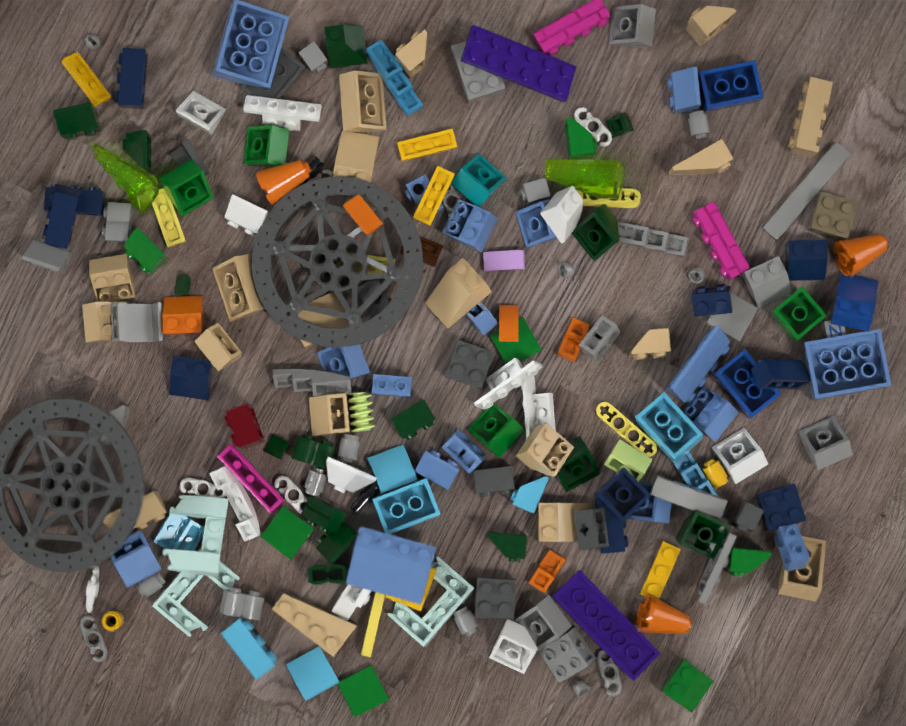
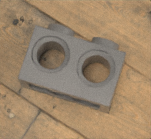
[579,315,620,363]

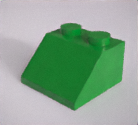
[565,117,597,162]
[243,125,289,168]
[160,159,214,217]
[123,228,169,275]
[467,403,525,458]
[725,548,771,577]
[660,659,714,713]

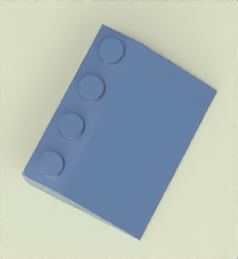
[211,0,289,89]
[664,325,730,404]
[804,329,891,401]
[346,527,437,604]

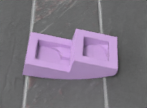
[483,250,525,272]

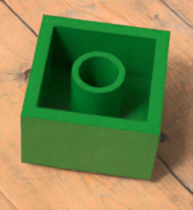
[770,287,827,342]

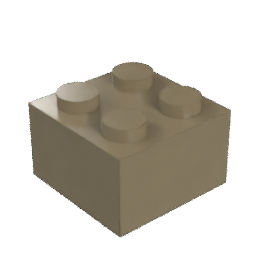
[807,191,858,240]

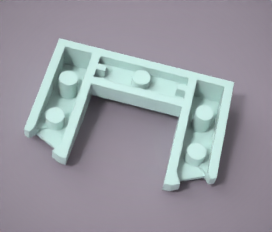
[163,495,229,577]
[152,546,240,637]
[387,557,475,647]

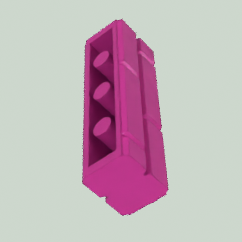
[533,0,610,56]
[692,201,751,280]
[217,444,285,513]

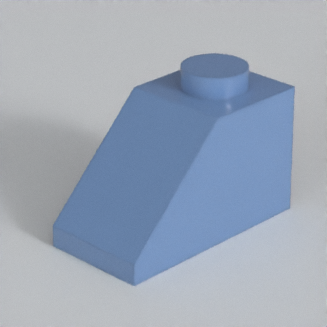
[465,302,498,335]

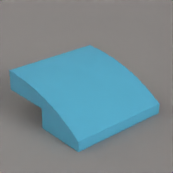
[367,445,418,494]
[153,514,205,551]
[286,646,340,701]

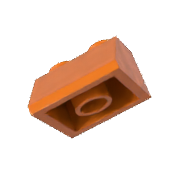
[162,296,204,336]

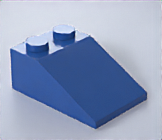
[831,273,879,331]

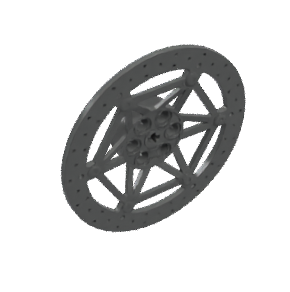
[252,177,423,347]
[0,399,144,572]

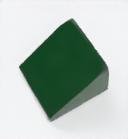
[606,113,634,138]
[174,275,191,296]
[264,435,290,460]

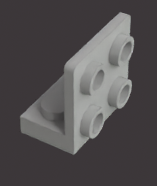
[539,626,597,682]

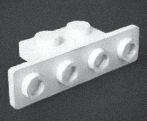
[243,95,322,131]
[474,358,543,409]
[521,376,556,440]
[331,584,371,621]

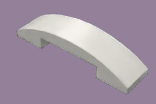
[209,466,260,542]

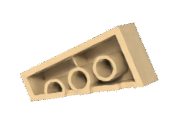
[788,77,833,158]
[272,593,358,657]

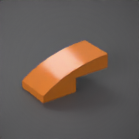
[499,305,518,342]
[557,317,590,362]
[529,548,566,593]

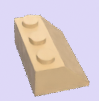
[686,6,737,47]
[339,70,387,133]
[212,253,266,322]
[103,491,168,535]

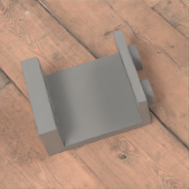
[111,302,164,342]

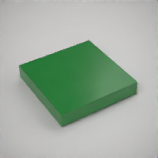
[490,317,542,364]
[260,506,314,560]
[338,665,389,718]

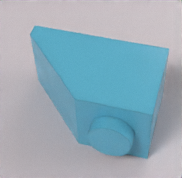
[510,476,549,514]

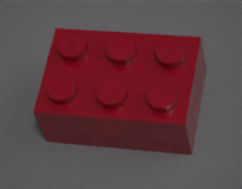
[224,403,265,450]

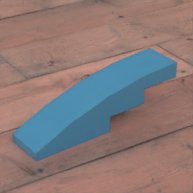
[366,40,423,117]
[672,452,727,519]

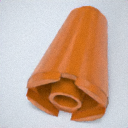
[256,160,311,206]
[832,234,888,277]
[636,594,692,634]

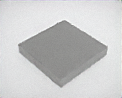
[706,293,758,342]

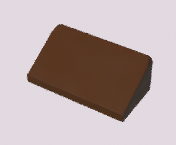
[400,237,444,267]

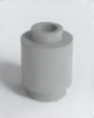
[688,111,710,140]
[338,434,360,463]
[304,467,328,497]
[136,572,166,597]
[453,606,479,637]

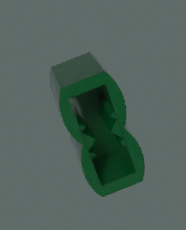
[291,434,335,469]
[308,564,348,585]

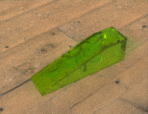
[92,144,159,216]
[545,159,626,199]

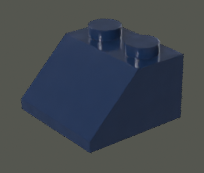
[785,239,828,281]
[170,356,213,400]

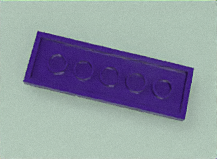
[461,25,577,103]
[552,570,661,681]

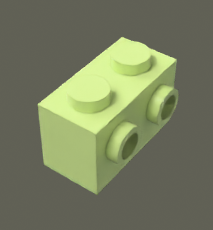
[604,439,652,482]

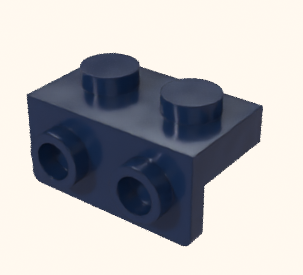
[691,284,733,317]

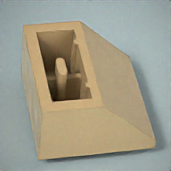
[395,30,427,79]
[89,254,135,302]
[82,301,127,343]
[194,323,242,371]
[629,328,671,360]
[309,393,350,436]
[516,423,574,477]

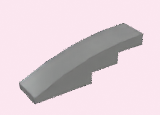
[617,221,690,257]
[273,369,352,396]
[650,475,728,518]

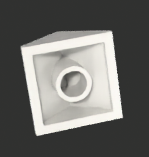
[176,91,226,135]

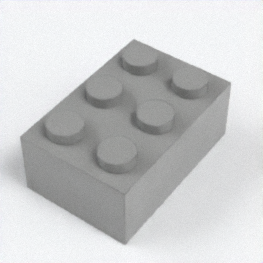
[451,41,505,104]

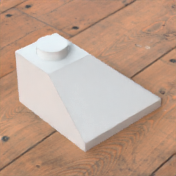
[326,457,377,493]
[489,619,537,674]

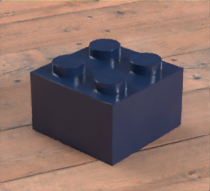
[594,467,651,522]
[755,483,807,532]

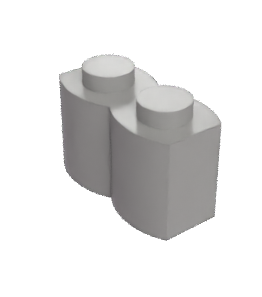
[102,202,133,243]
[219,587,264,620]

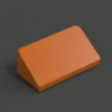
[342,194,383,236]

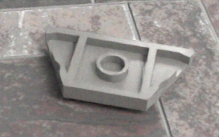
[698,533,737,605]

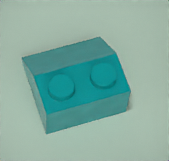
[451,153,507,207]

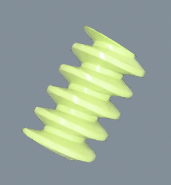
[347,392,375,432]

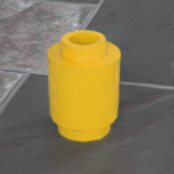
[702,459,728,488]
[102,610,124,631]

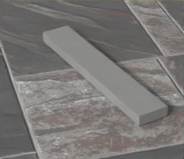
[762,142,850,241]

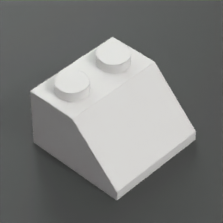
[540,186,583,244]
[224,194,268,237]
[712,428,768,484]

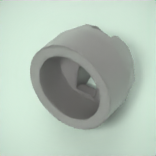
[85,34,101,50]
[558,262,575,278]
[689,266,705,283]
[573,680,590,697]

